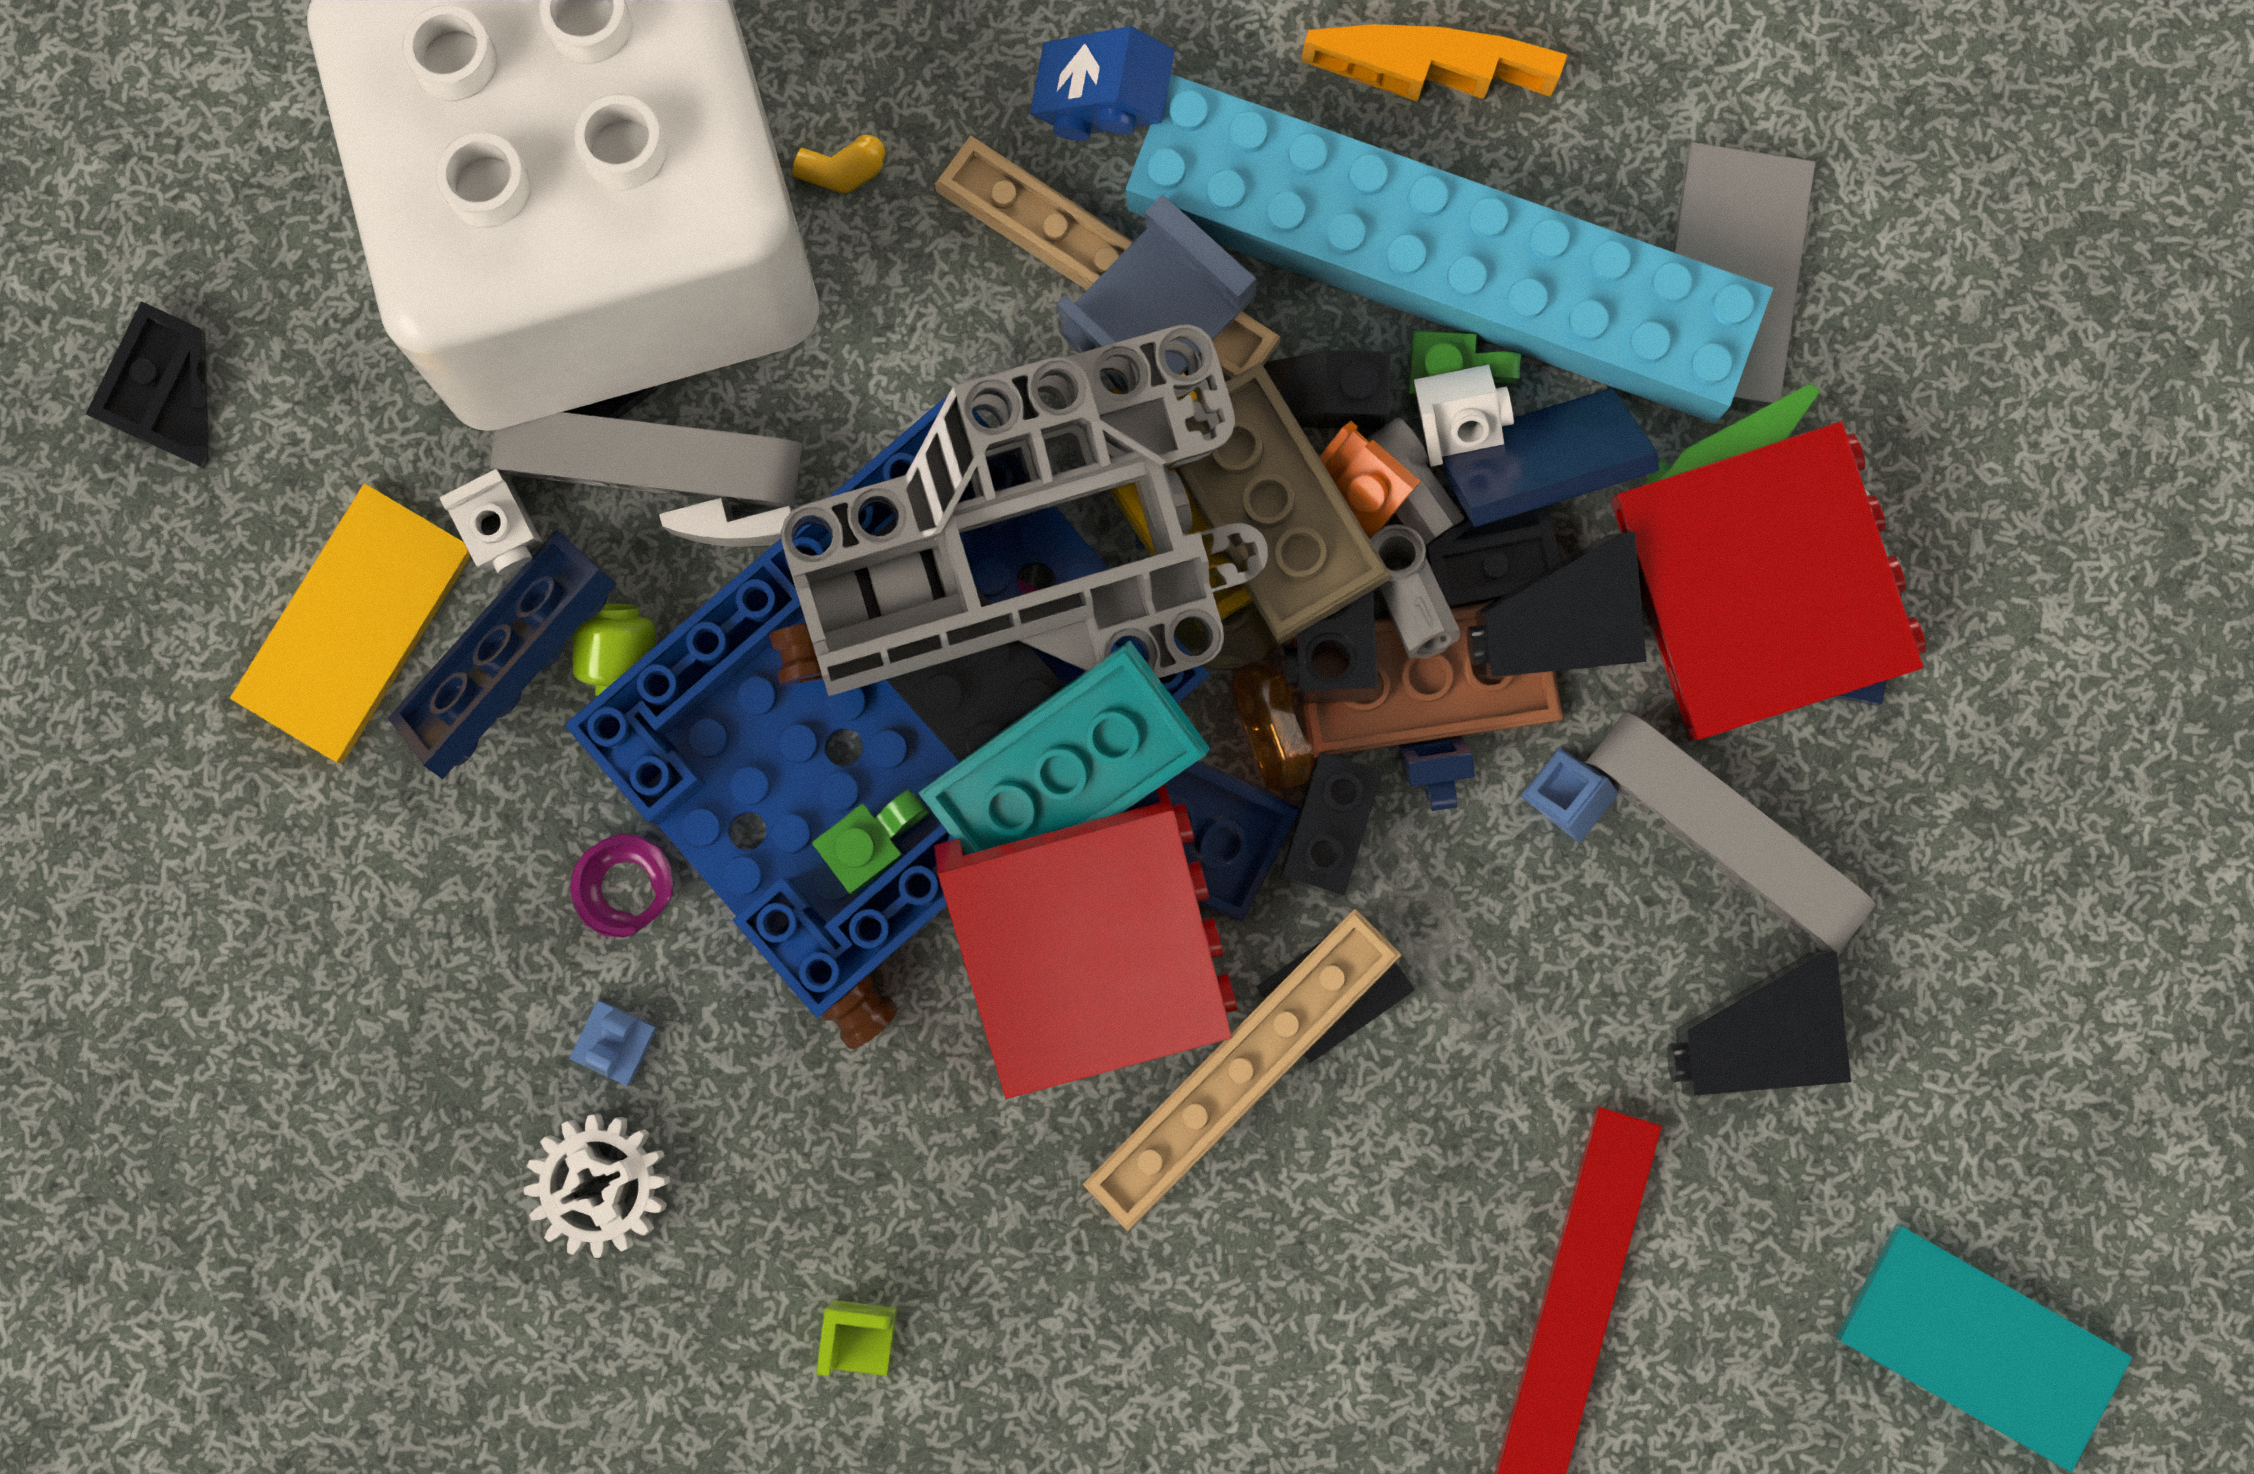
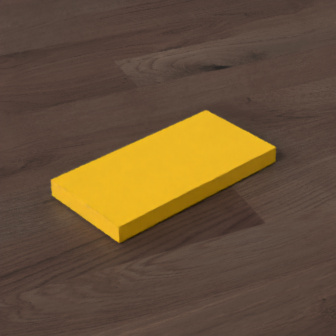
[230,483,471,764]

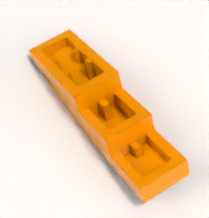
[1301,24,1567,102]

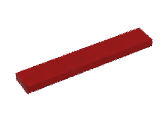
[1494,1106,1662,1474]

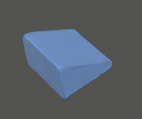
[1521,747,1618,843]

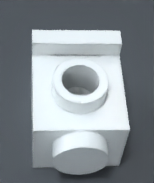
[1414,364,1514,467]
[439,468,543,575]

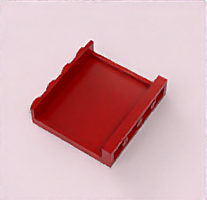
[1610,421,1926,741]
[934,784,1238,1099]

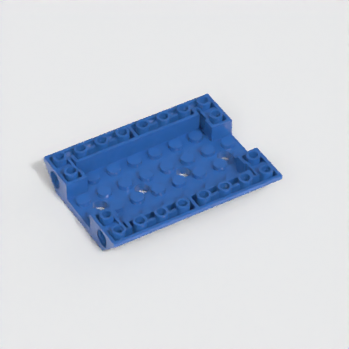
[564,394,1210,1019]

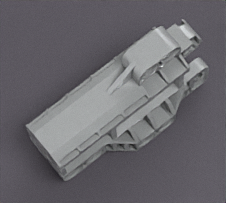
[781,324,1268,697]

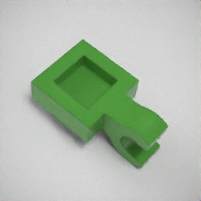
[1408,331,1521,397]
[812,789,930,896]

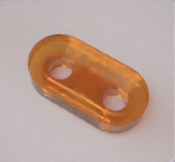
[1233,663,1314,791]

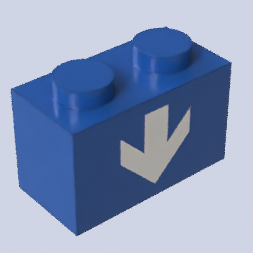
[1030,26,1175,141]

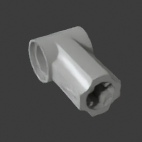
[1366,417,1465,548]
[1370,524,1461,659]

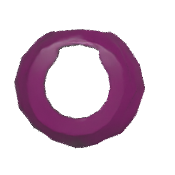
[570,834,673,938]

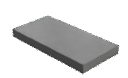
[1672,142,1815,406]

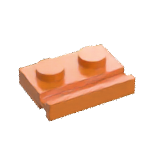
[1319,421,1421,540]

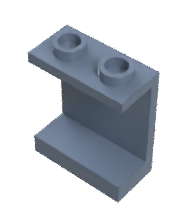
[1056,194,1256,394]

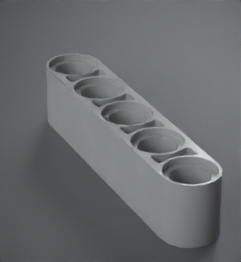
[489,412,802,508]
[1585,712,1876,955]

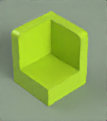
[816,1300,897,1376]

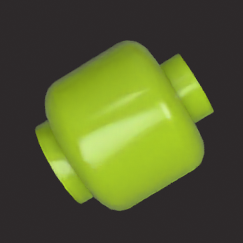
[572,604,655,696]

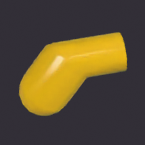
[792,134,886,194]

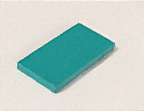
[918,641,1210,855]
[1835,1224,2132,1473]

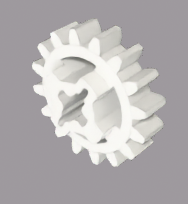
[524,1114,670,1258]

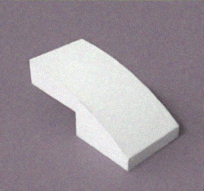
[659,498,793,547]

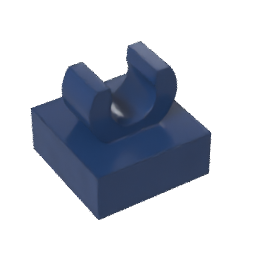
[1399,736,1475,811]

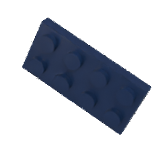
[387,530,617,780]

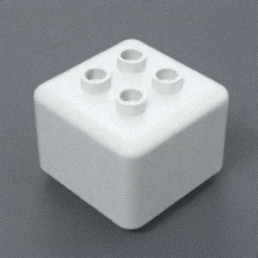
[307,0,819,431]

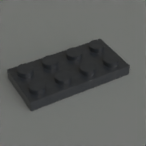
[854,518,1065,761]

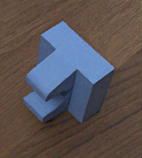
[569,1000,658,1086]

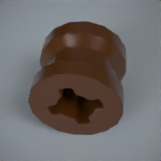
[769,623,823,686]
[821,974,898,1049]

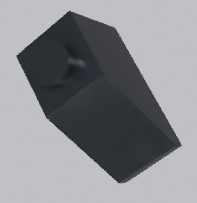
[1263,350,1391,430]

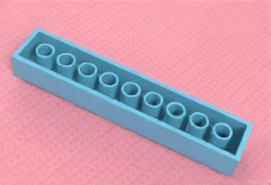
[1125,74,1773,424]

